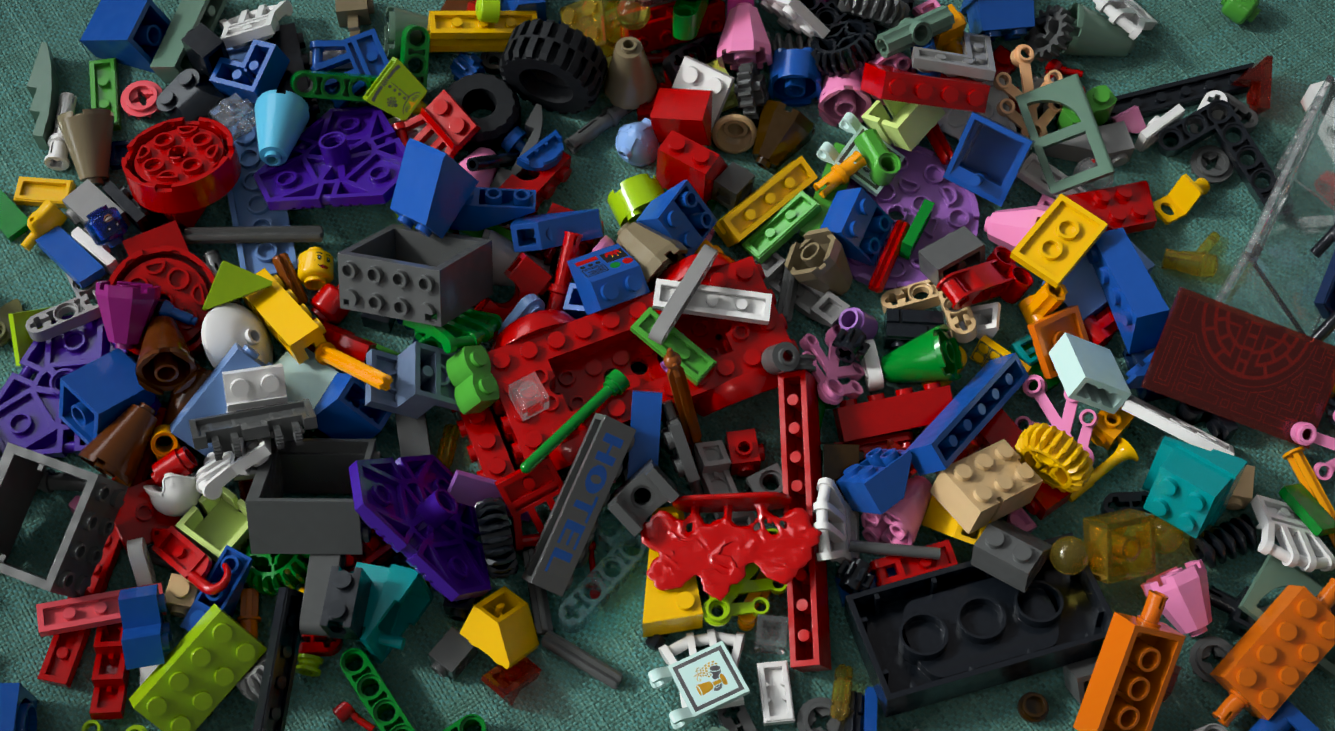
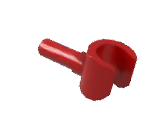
[1045,59,1084,79]
[333,701,376,731]

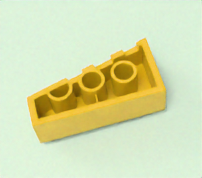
[642,506,703,638]

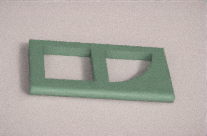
[1015,74,1115,196]
[1238,554,1335,680]

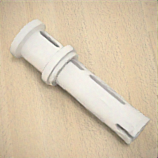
[44,92,78,171]

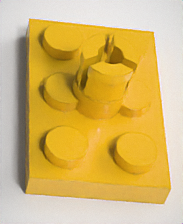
[1010,194,1108,289]

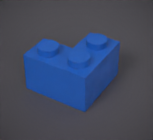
[209,39,290,104]
[118,584,172,670]

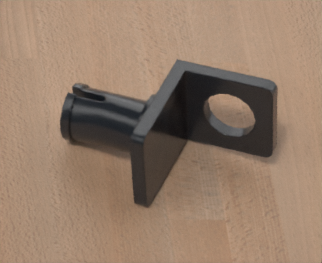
[1209,585,1253,637]

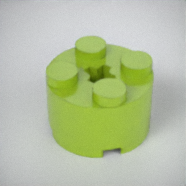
[607,174,664,228]

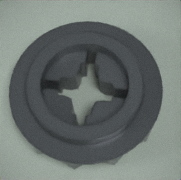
[1189,145,1234,185]
[1188,636,1233,686]
[796,697,846,731]

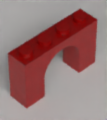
[860,62,990,113]

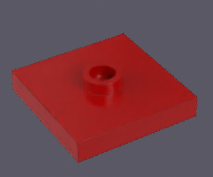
[114,478,180,553]

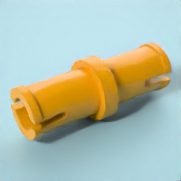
[813,151,867,198]

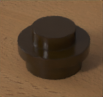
[1017,692,1049,723]

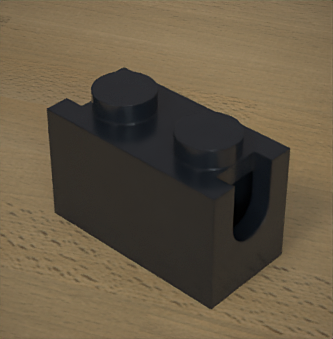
[320,566,372,640]

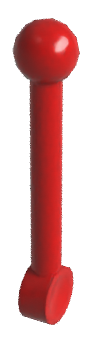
[588,541,602,600]

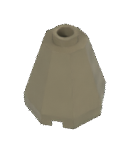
[616,222,688,292]
[784,227,853,296]

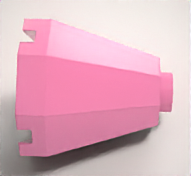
[717,2,773,72]
[984,205,1050,252]
[1140,559,1212,637]

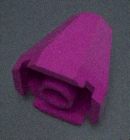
[95,281,161,349]

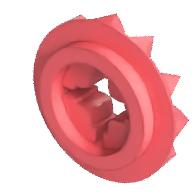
[120,80,162,120]

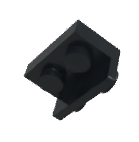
[102,181,166,233]

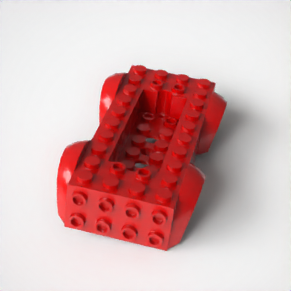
[487,252,799,471]

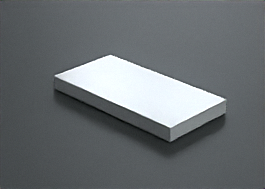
[1122,395,1235,456]

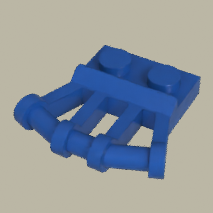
[310,28,389,108]

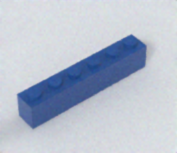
[906,352,1029,476]

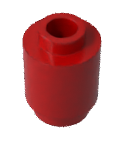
[151,446,198,487]

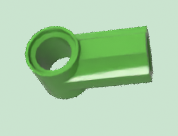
[854,128,901,186]

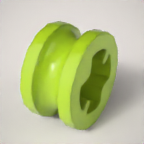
[295,653,324,677]

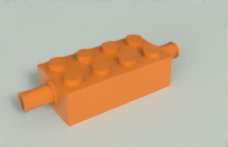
[1210,578,1335,727]
[1073,590,1186,731]

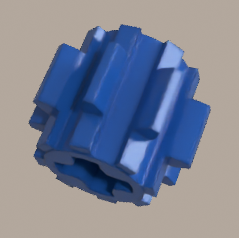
[450,52,486,81]

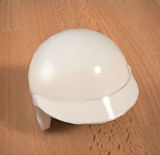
[143,472,201,517]

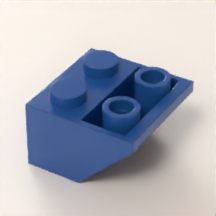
[636,180,718,258]
[820,187,894,266]
[313,373,392,439]
[836,447,912,515]

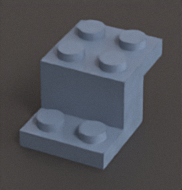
[365,341,461,419]

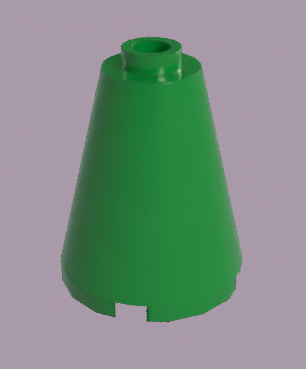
[880,324,963,383]

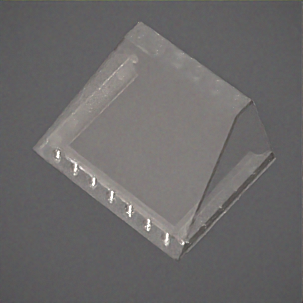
[1211,74,1335,341]

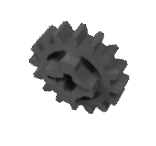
[1024,4,1075,62]
[734,62,769,122]

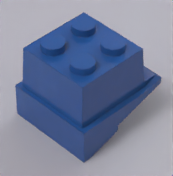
[960,0,1035,42]
[943,112,1035,207]

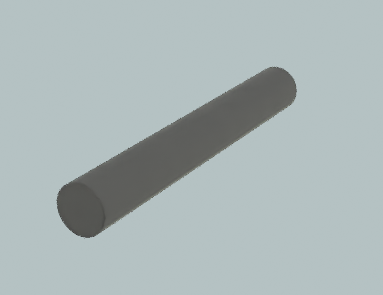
[849,540,941,560]

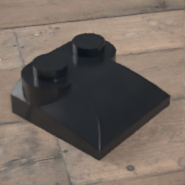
[156,69,231,121]

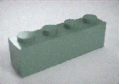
[150,0,228,83]

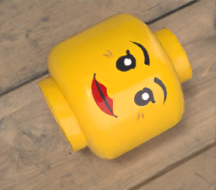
[297,247,334,290]

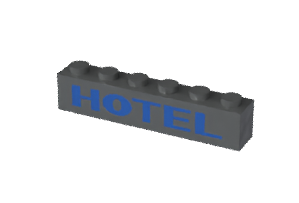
[522,413,636,596]

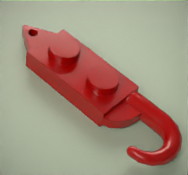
[151,525,232,595]

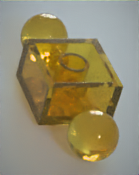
[560,0,651,58]
[1050,508,1184,584]

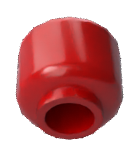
[311,283,351,325]

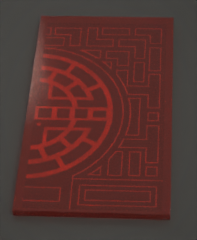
[1141,287,1335,449]

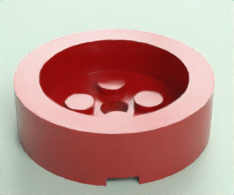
[121,117,241,214]
[108,246,216,358]

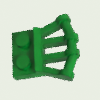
[403,309,503,354]

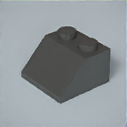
[971,519,1054,593]

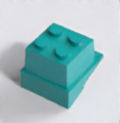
[1141,436,1248,539]
[340,562,433,664]

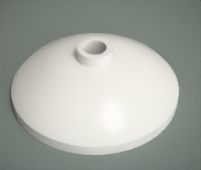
[201,303,274,368]

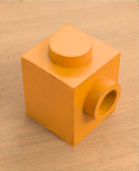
[1090,406,1135,450]

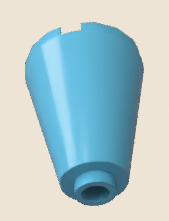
[254,90,309,166]

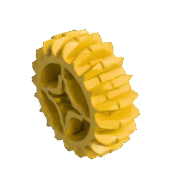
[1015,422,1094,493]

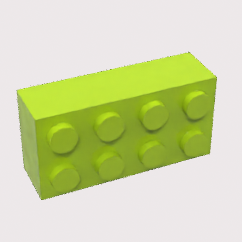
[129,603,267,731]

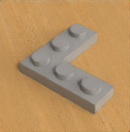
[911,32,996,82]

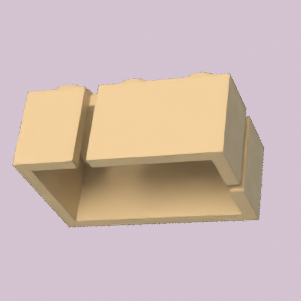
[930,439,1043,534]

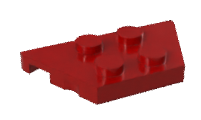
[1066,180,1157,234]

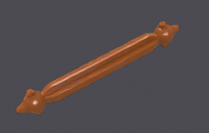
[663,348,702,456]

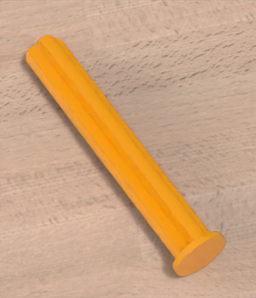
[315,342,393,391]
[1282,446,1335,548]

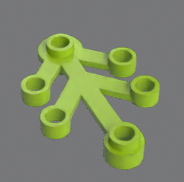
[702,528,787,627]

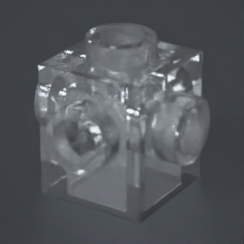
[209,93,256,141]

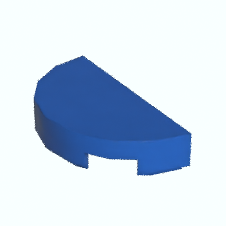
[517,130,564,171]
[862,687,878,731]

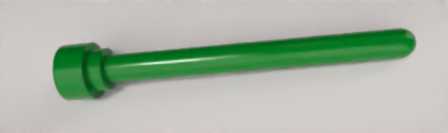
[520,369,630,474]

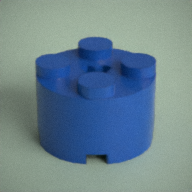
[768,47,822,107]

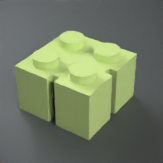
[861,99,945,151]
[175,486,250,562]

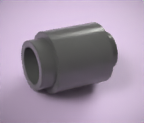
[761,342,800,375]

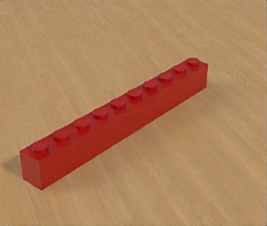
[778,369,832,673]

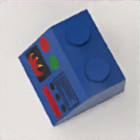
[567,243,650,315]

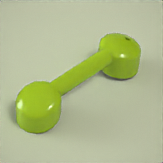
[475,0,500,24]

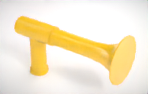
[1068,437,1139,502]

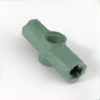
[875,5,955,58]

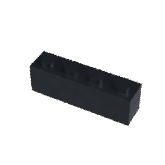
[265,23,320,127]

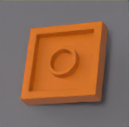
[1027,305,1089,379]

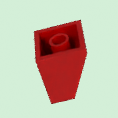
[656,130,728,205]

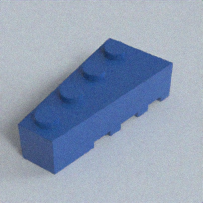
[1086,227,1169,354]

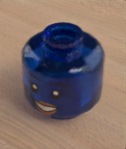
[84,205,128,248]

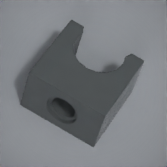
[608,458,680,537]

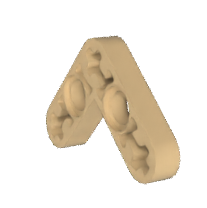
[881,279,977,343]

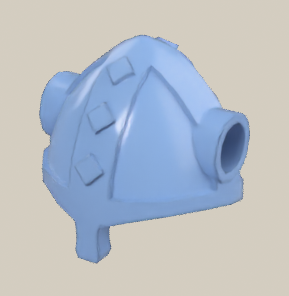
[615,118,659,167]

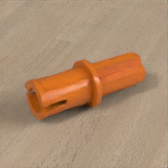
[237,588,262,639]

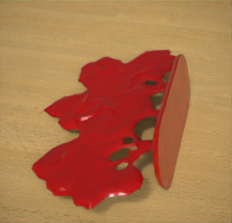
[641,492,822,601]

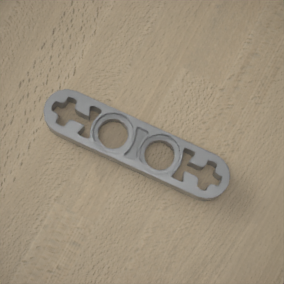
[648,244,718,345]

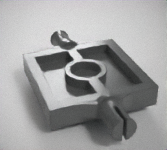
[660,400,704,495]

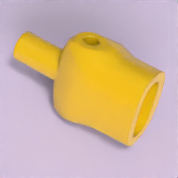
[20,200,67,251]

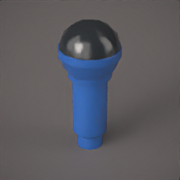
[154,299,198,326]

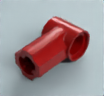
[1083,306,1119,347]

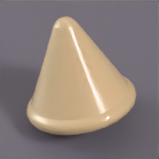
[711,112,757,154]

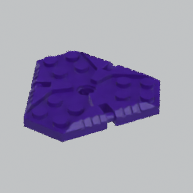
[253,106,405,211]
[0,315,162,458]
[349,455,491,602]

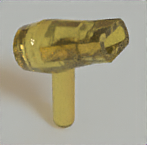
[1161,232,1220,278]

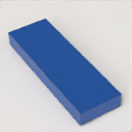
[35,225,107,289]
[627,390,663,479]

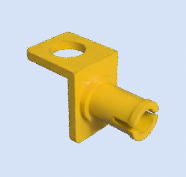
[1153,174,1210,225]

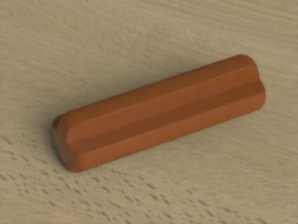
[272,253,308,305]

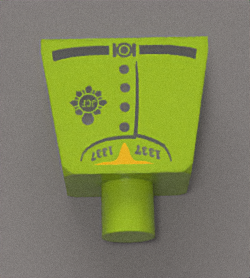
[362,57,428,121]

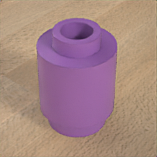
[839,307,878,340]

